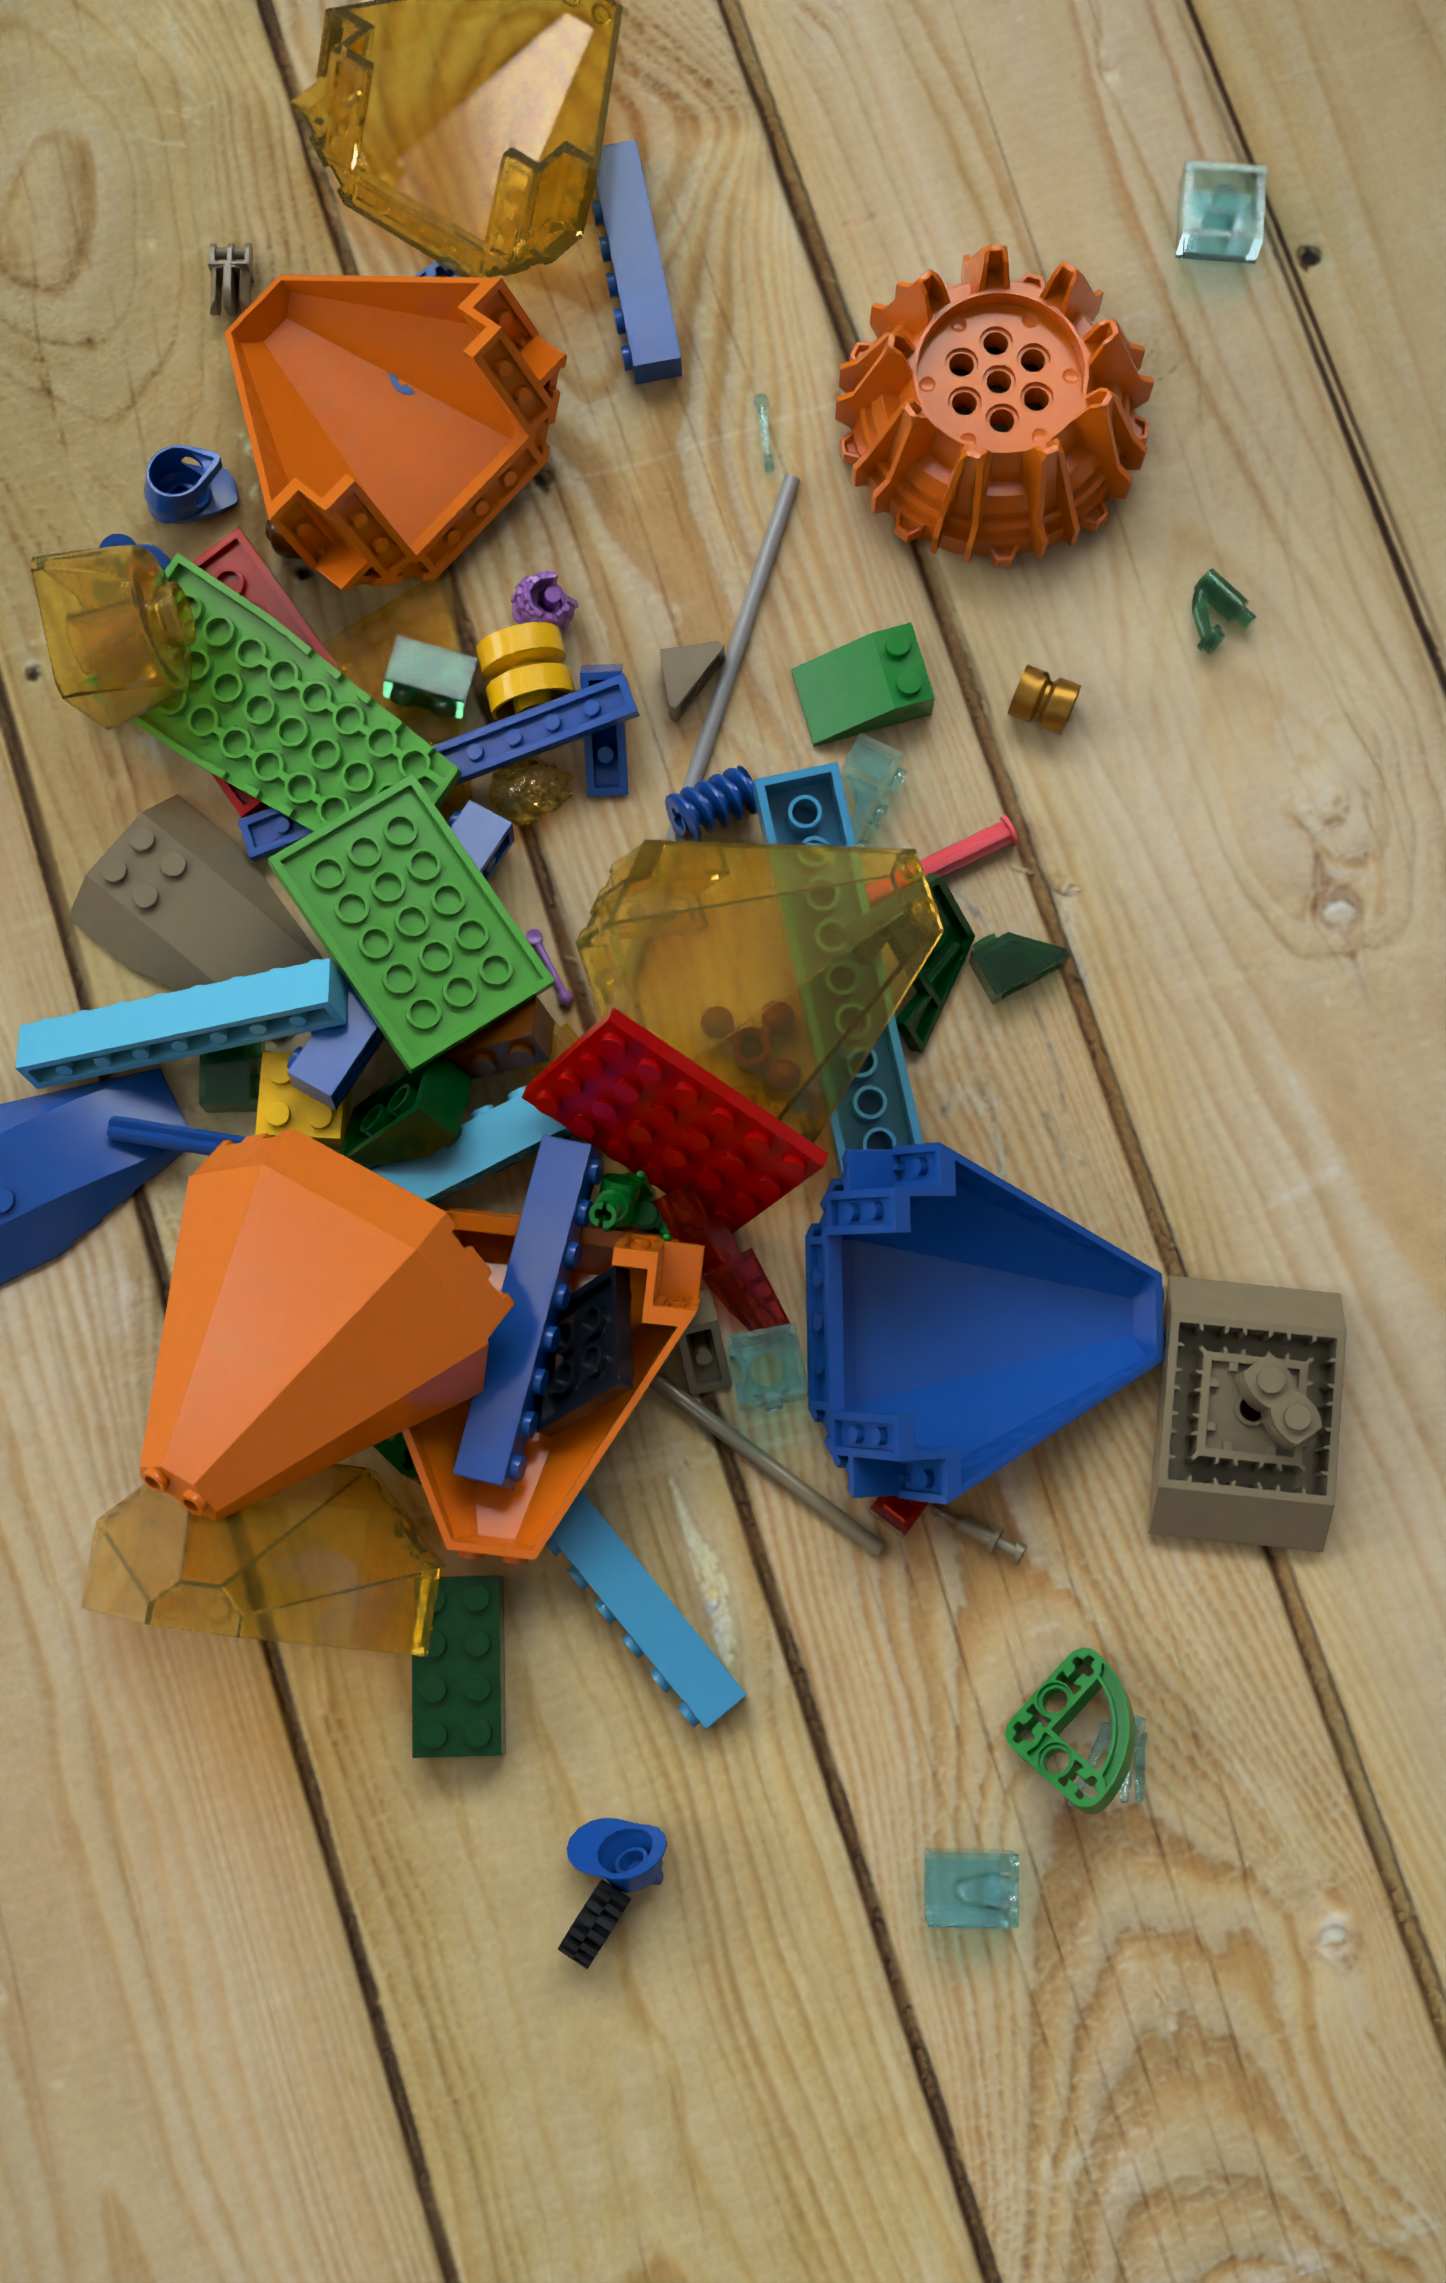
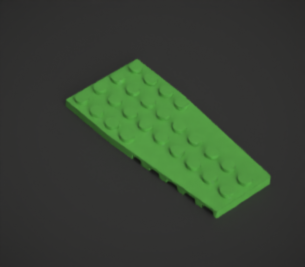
[83,552,462,832]

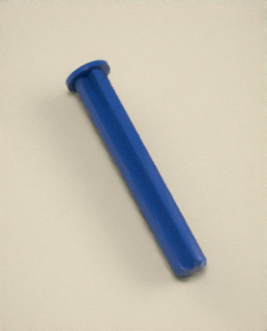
[107,1115,245,1156]

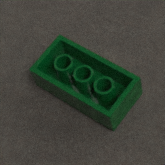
[411,1575,506,1758]

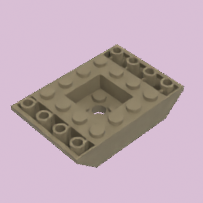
[1147,1276,1346,1552]

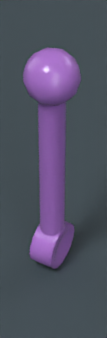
[526,929,574,1007]

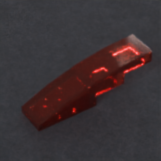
[653,1182,791,1339]

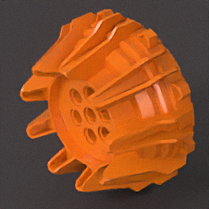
[835,244,1154,568]

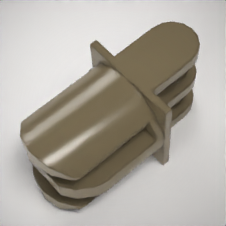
[207,243,254,316]

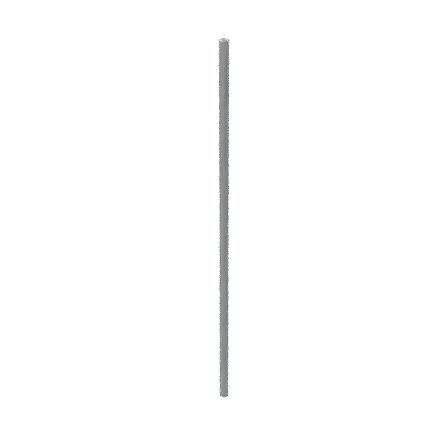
[567,475,800,1143]

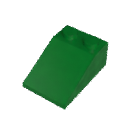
[791,622,935,747]

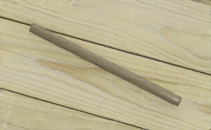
[649,1372,886,1557]

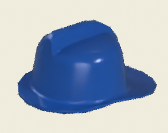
[567,1818,667,1893]

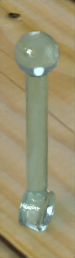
[753,393,774,472]

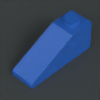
[580,664,629,797]

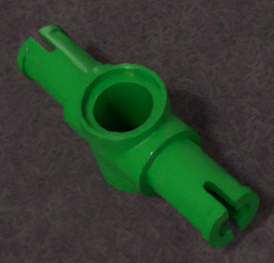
[589,1173,643,1228]

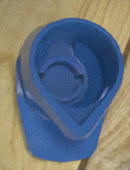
[144,445,238,524]

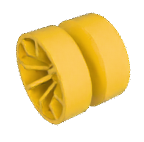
[476,622,575,721]

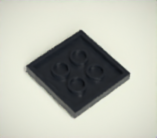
[536,1266,634,1437]

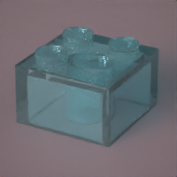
[1175,160,1267,264]

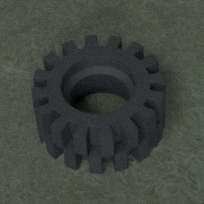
[558,1879,631,1969]

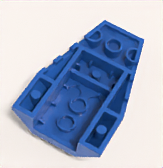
[0,1068,189,1286]

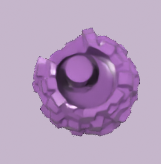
[511,571,579,630]

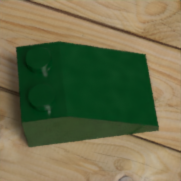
[340,1055,473,1168]

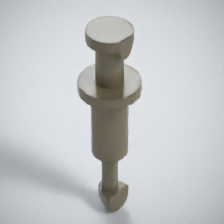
[931,1503,1027,1565]

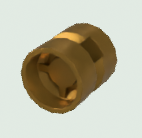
[1007,664,1081,735]

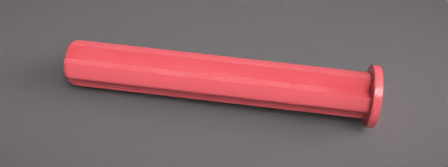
[866,815,1019,910]

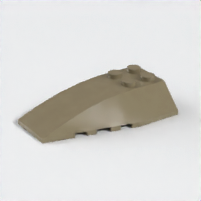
[68,794,323,1041]

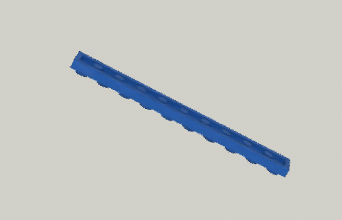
[238,673,640,862]

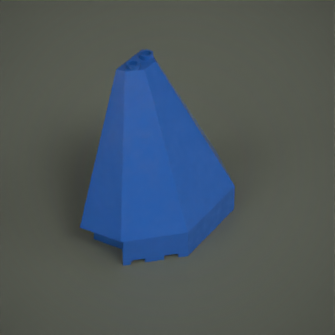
[805,1142,1165,1504]

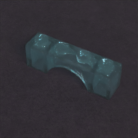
[841,732,907,862]

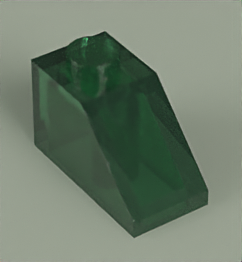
[968,932,1070,1004]

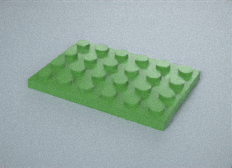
[268,774,555,1074]

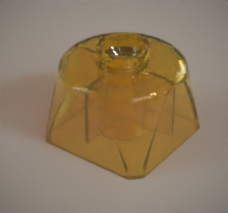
[30,545,196,730]

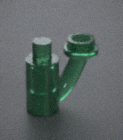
[1192,568,1257,654]

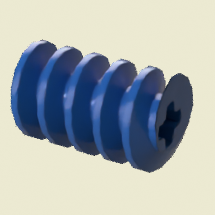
[665,765,758,840]

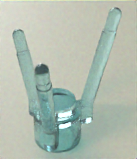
[1068,1715,1147,1808]

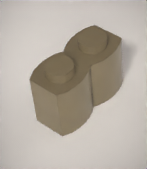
[1235,1354,1322,1449]

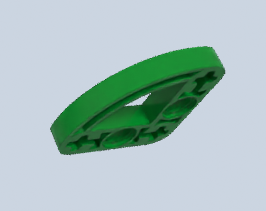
[1005,1648,1136,1814]

